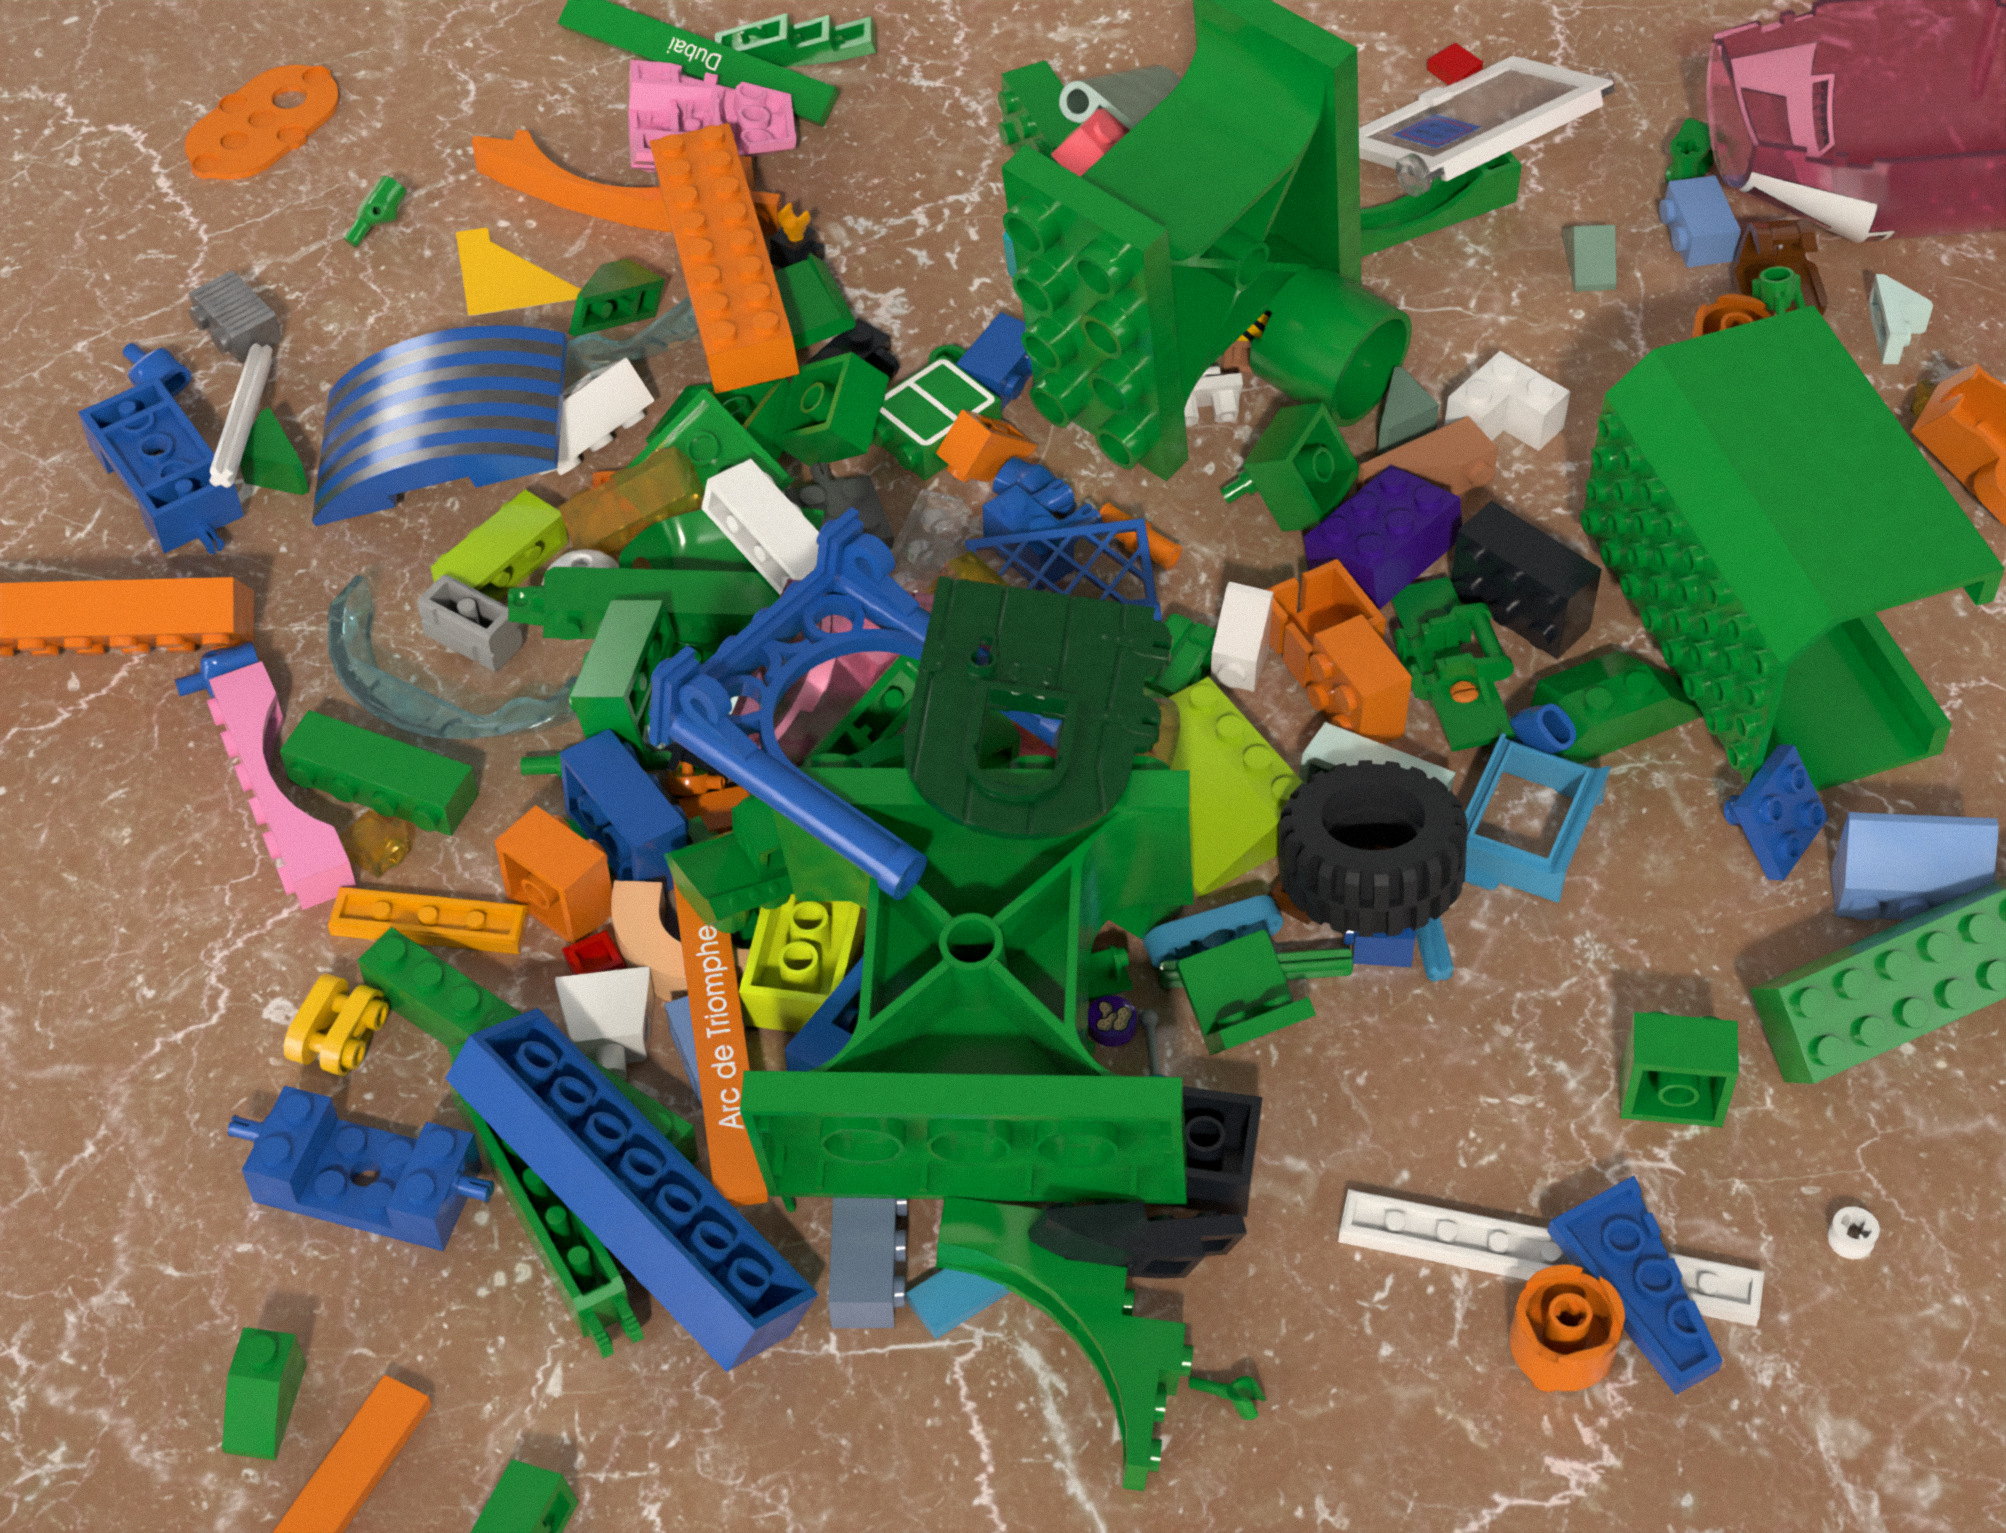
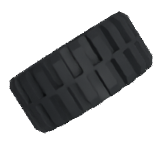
[1279,760,1468,937]

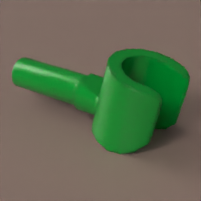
[1189,1375,1267,1420]

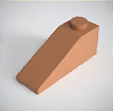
[1356,416,1499,495]

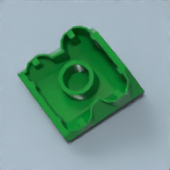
[774,253,856,351]
[664,830,794,933]

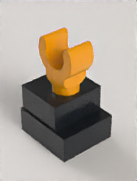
[769,203,825,269]

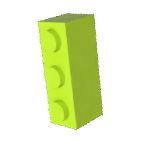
[431,489,568,602]

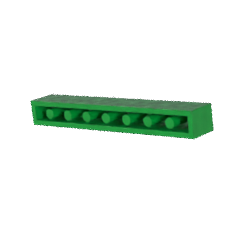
[357,927,699,1165]

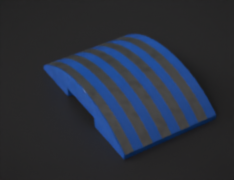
[312,325,567,526]

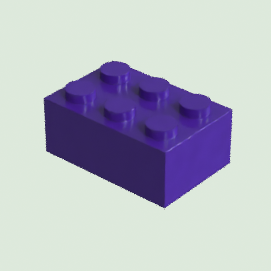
[1304,465,1462,610]

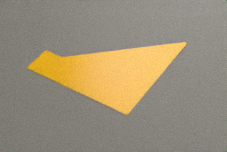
[456,227,581,316]

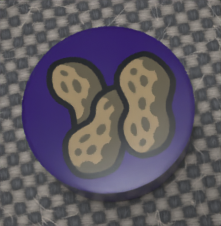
[1087,996,1137,1047]

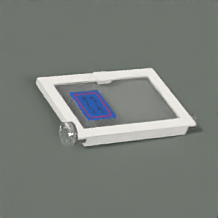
[1359,56,1615,197]

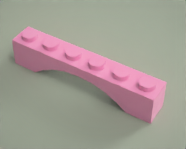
[206,661,357,910]

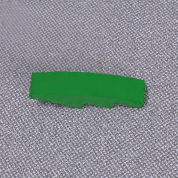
[715,13,876,67]

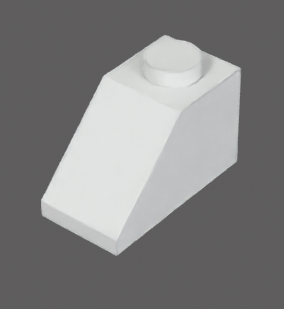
[1210,581,1274,692]

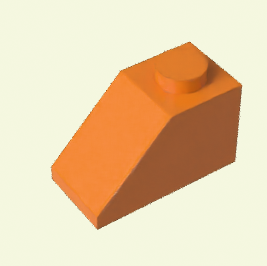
[935,409,1038,483]

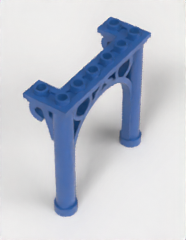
[649,507,1062,900]

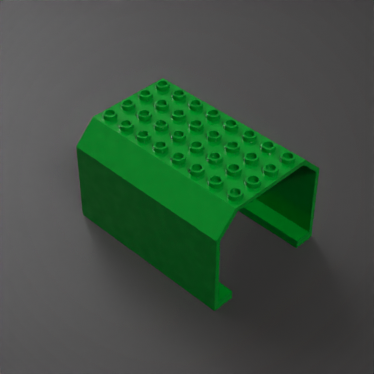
[1580,305,2005,792]

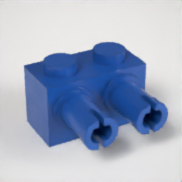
[982,478,1103,591]

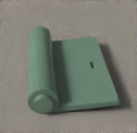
[1059,65,1181,130]

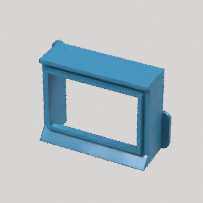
[1465,733,1611,903]

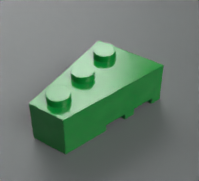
[569,600,675,766]

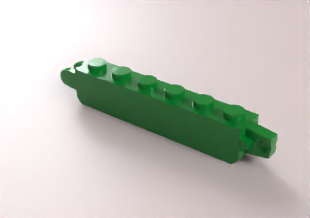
[508,566,804,644]
[447,1040,644,1359]

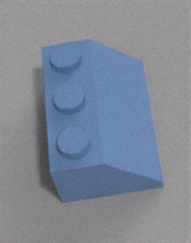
[1830,812,1999,921]

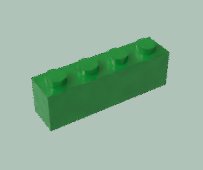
[280,710,479,837]

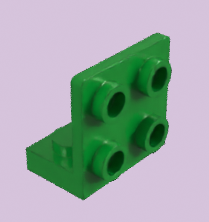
[1176,930,1316,1056]

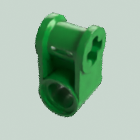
[1664,117,1728,184]

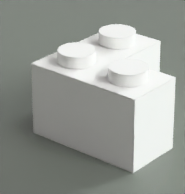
[1444,351,1570,451]

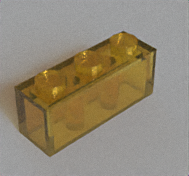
[558,446,704,556]

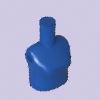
[123,343,191,397]
[992,456,1076,517]
[175,641,258,698]
[1510,704,1576,754]

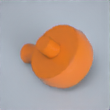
[666,761,725,798]

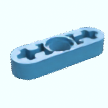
[1143,895,1284,969]

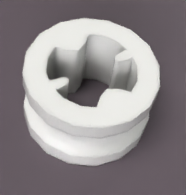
[1827,1207,1880,1259]

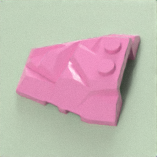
[628,60,796,172]

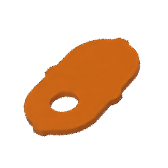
[184,65,340,180]

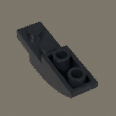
[1028,1198,1247,1279]

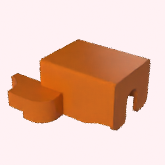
[1911,363,2006,527]

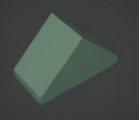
[1561,224,1617,292]
[1377,367,1439,457]

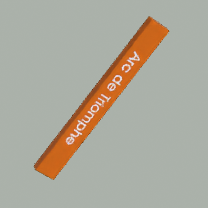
[672,876,768,1207]

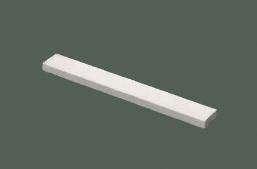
[1338,1189,1764,1326]

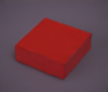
[1427,42,1483,85]
[562,930,627,975]

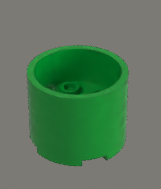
[1250,265,1412,427]

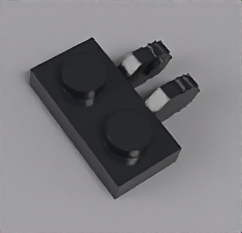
[804,318,900,378]

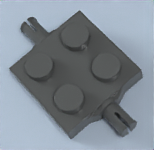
[785,462,894,549]

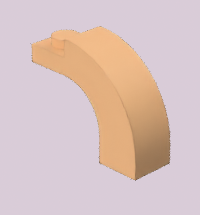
[611,881,750,1002]

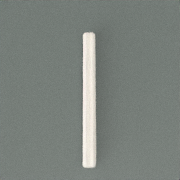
[209,343,273,488]

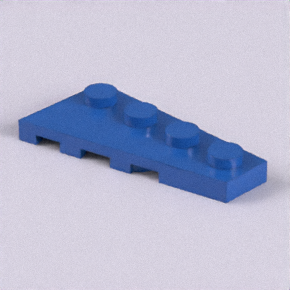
[1547,1175,1723,1395]

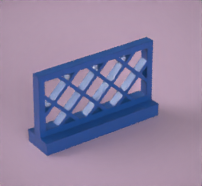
[965,518,1162,651]

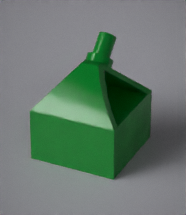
[1220,402,1359,532]

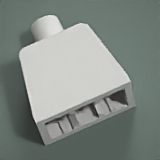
[555,966,655,1080]

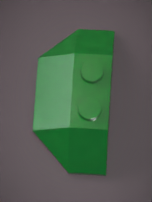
[1530,650,1703,764]

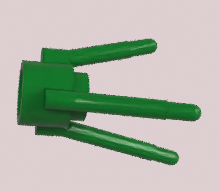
[1752,266,1806,315]

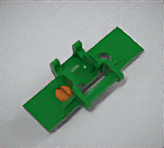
[1390,577,1515,752]

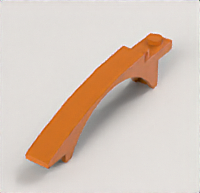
[472,129,782,235]

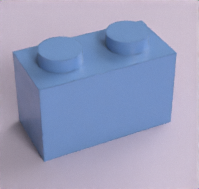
[1659,175,1741,268]

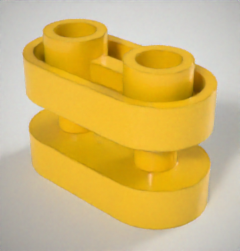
[284,973,388,1077]

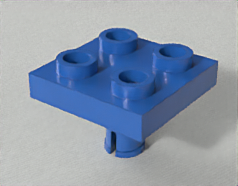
[1724,744,1828,881]

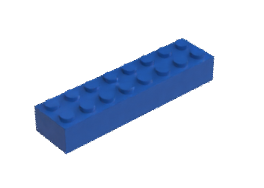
[445,1008,819,1372]

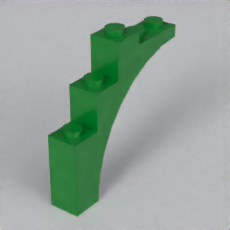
[936,1196,1194,1491]

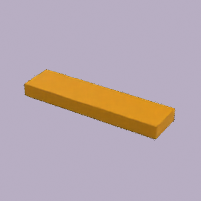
[328,887,530,954]

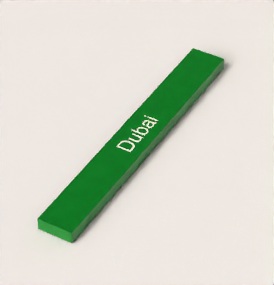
[557,0,840,127]

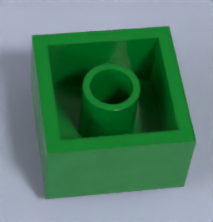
[773,352,889,467]
[1620,1011,1739,1128]

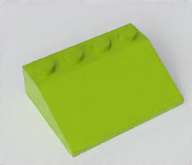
[1134,677,1304,898]

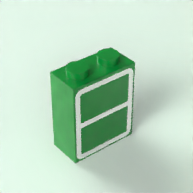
[872,355,1001,481]

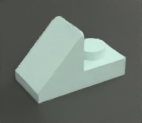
[1868,274,1933,364]

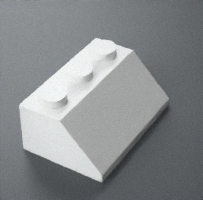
[539,357,655,475]

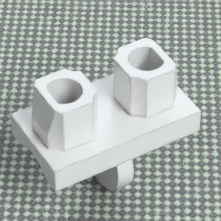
[1184,366,1243,427]

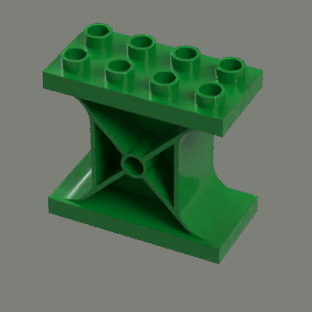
[1001,0,1362,481]
[740,753,1194,1204]

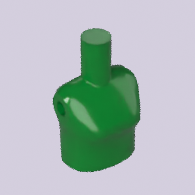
[343,176,407,248]

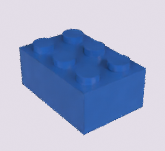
[560,728,689,894]

